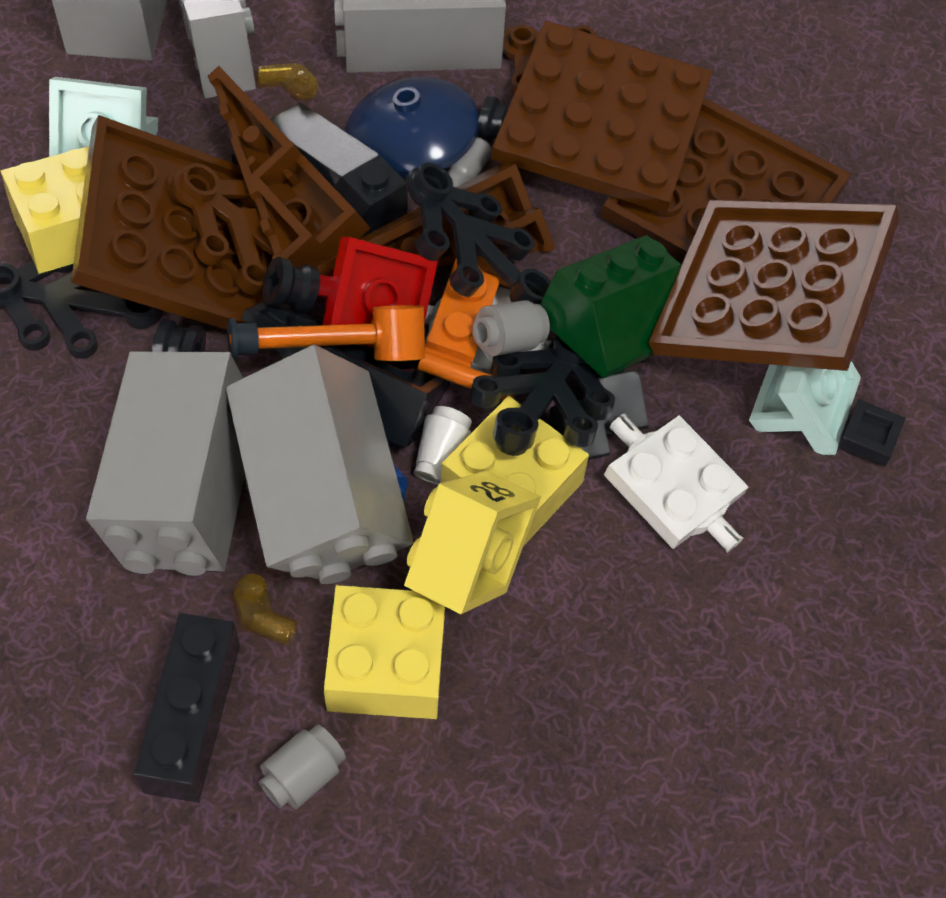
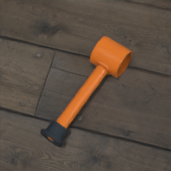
[227,305,425,361]

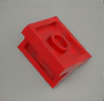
[317,237,438,348]

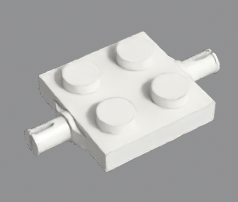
[604,413,749,553]

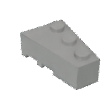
[178,0,256,99]

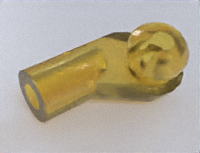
[258,63,319,100]
[233,573,298,646]

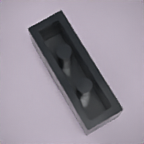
[134,613,240,803]

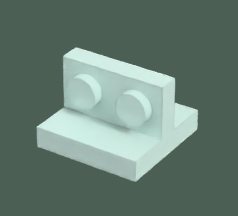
[49,77,158,157]
[749,361,861,455]

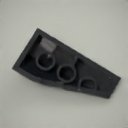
[270,102,408,239]
[242,302,451,448]

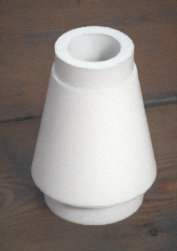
[413,406,472,485]

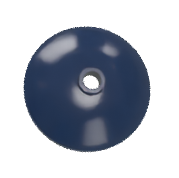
[346,76,479,178]

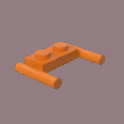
[417,255,522,401]

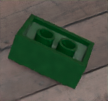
[540,235,681,379]

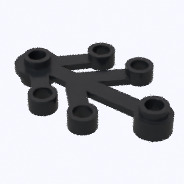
[405,163,551,305]
[0,261,163,359]
[470,336,615,456]

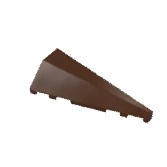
[208,66,370,267]
[312,163,556,276]

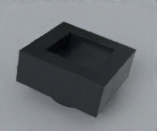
[838,399,906,466]

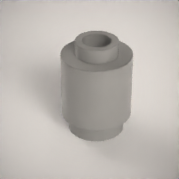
[473,300,550,356]
[259,724,346,810]

